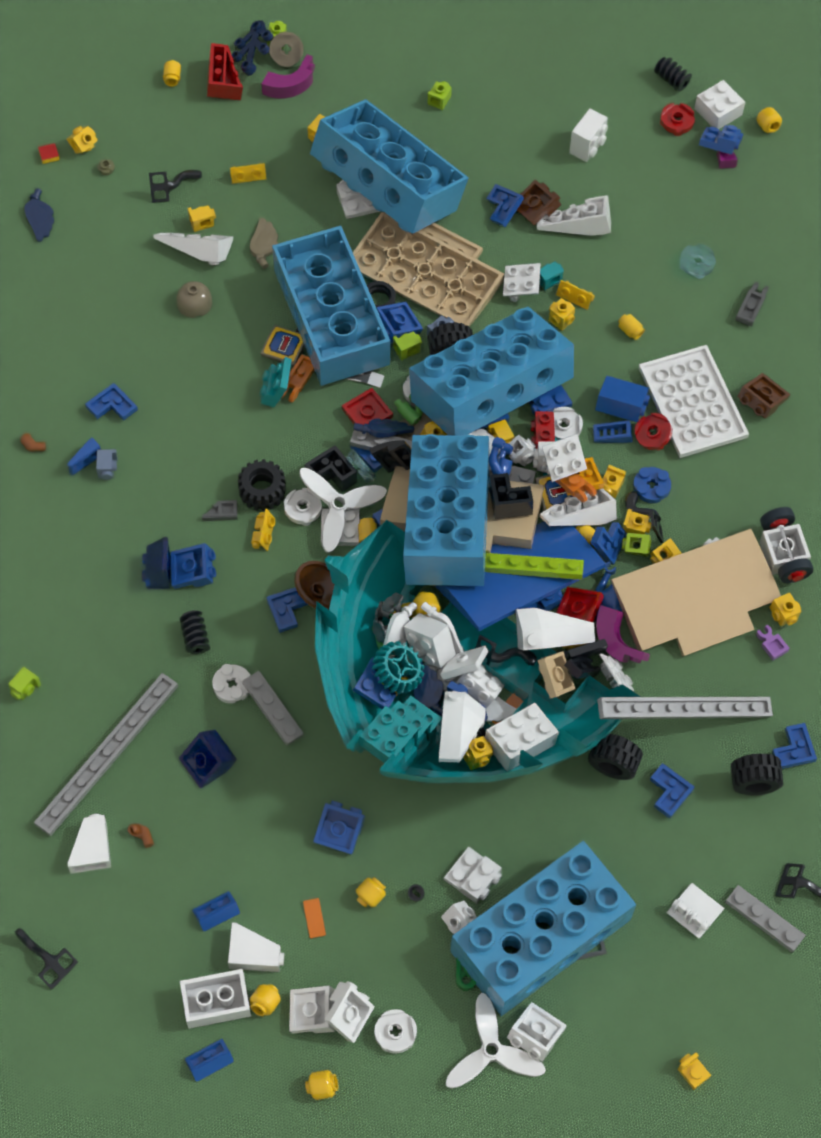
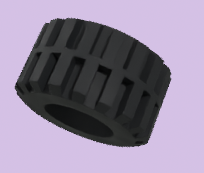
[427,322,473,355]
[238,459,286,511]
[588,734,643,780]
[730,753,784,796]

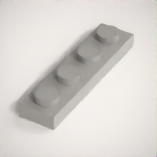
[242,671,304,746]
[725,885,806,953]

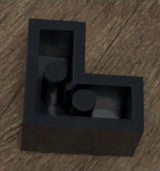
[304,445,357,492]
[489,473,534,519]

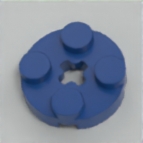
[633,467,671,503]

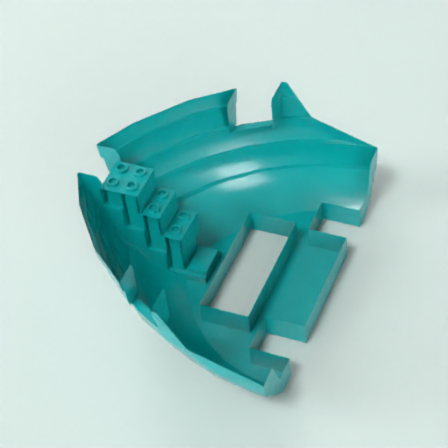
[315,520,641,783]

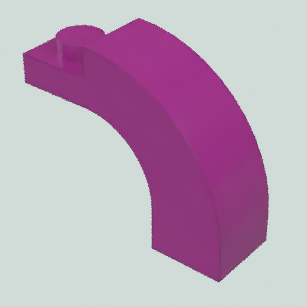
[262,54,315,99]
[597,605,650,663]

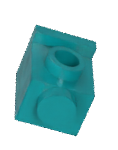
[539,261,564,291]

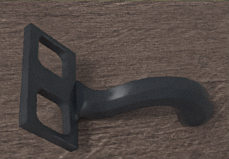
[149,170,202,203]
[625,491,663,543]
[475,635,537,666]
[775,863,821,899]
[15,928,78,990]

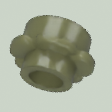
[97,159,115,175]

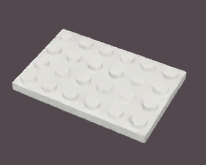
[638,345,749,458]

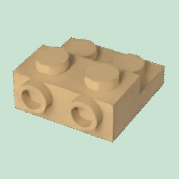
[538,651,575,699]

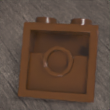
[516,179,562,226]
[737,373,791,419]

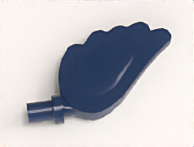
[24,188,54,242]
[353,418,415,438]
[413,662,444,716]

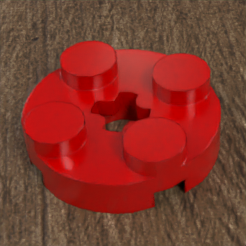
[660,103,695,136]
[635,413,673,450]

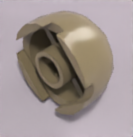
[176,281,212,318]

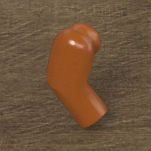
[20,433,46,452]
[127,823,154,848]

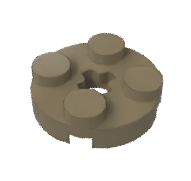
[269,31,304,67]

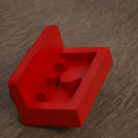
[530,411,555,449]

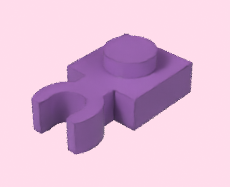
[756,625,790,661]

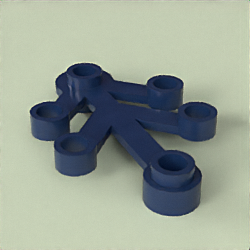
[231,20,273,76]

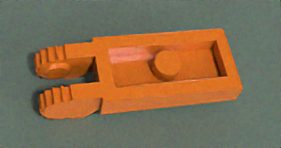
[281,354,315,403]
[556,473,597,503]

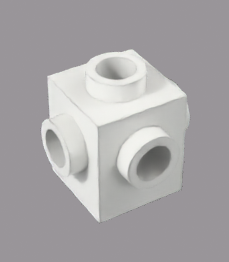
[509,435,536,467]
[441,901,477,934]

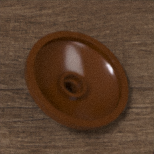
[294,561,335,610]

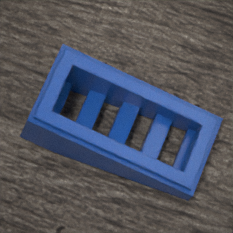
[593,420,633,443]
[67,437,101,475]

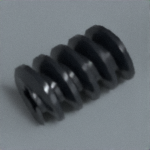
[654,57,692,92]
[179,610,211,654]

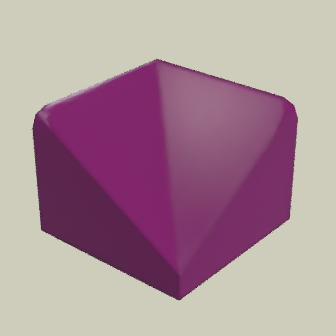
[717,151,738,169]

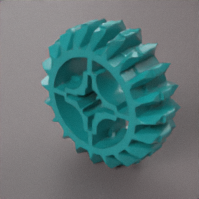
[372,641,425,694]

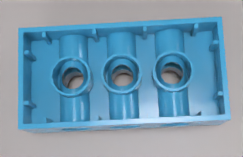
[310,99,469,234]
[272,226,390,386]
[409,307,574,436]
[403,434,490,586]
[450,840,636,1016]

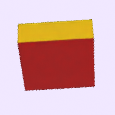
[38,143,60,164]

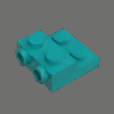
[259,357,292,408]

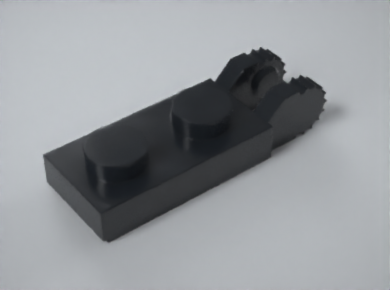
[564,658,601,679]

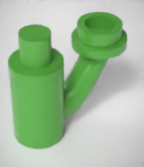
[394,394,423,426]

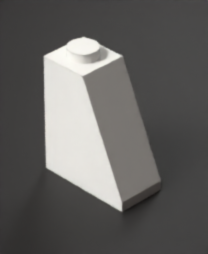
[68,814,111,874]
[228,923,284,972]

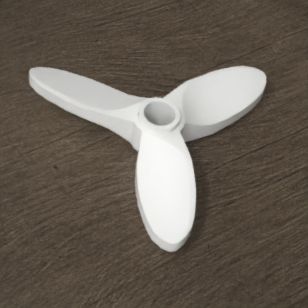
[299,468,387,553]
[446,993,546,1088]

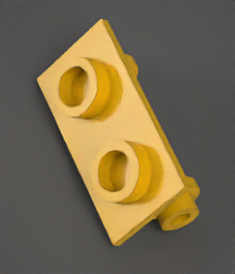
[230,163,266,184]
[556,280,595,310]
[251,509,275,551]

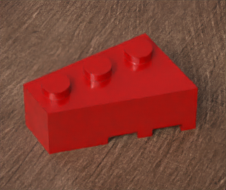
[207,43,243,100]

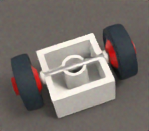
[760,507,814,583]

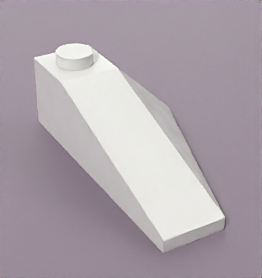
[537,195,611,236]
[154,232,233,265]
[540,489,617,526]
[516,608,595,650]
[439,691,486,762]

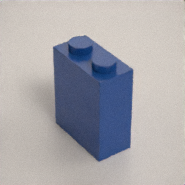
[595,376,650,422]

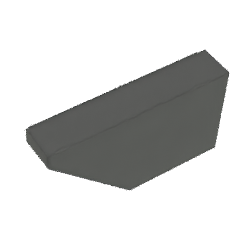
[202,500,238,521]

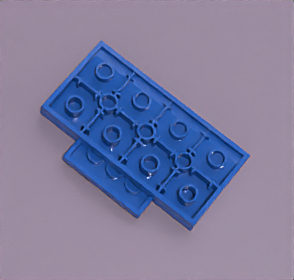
[435,521,606,631]

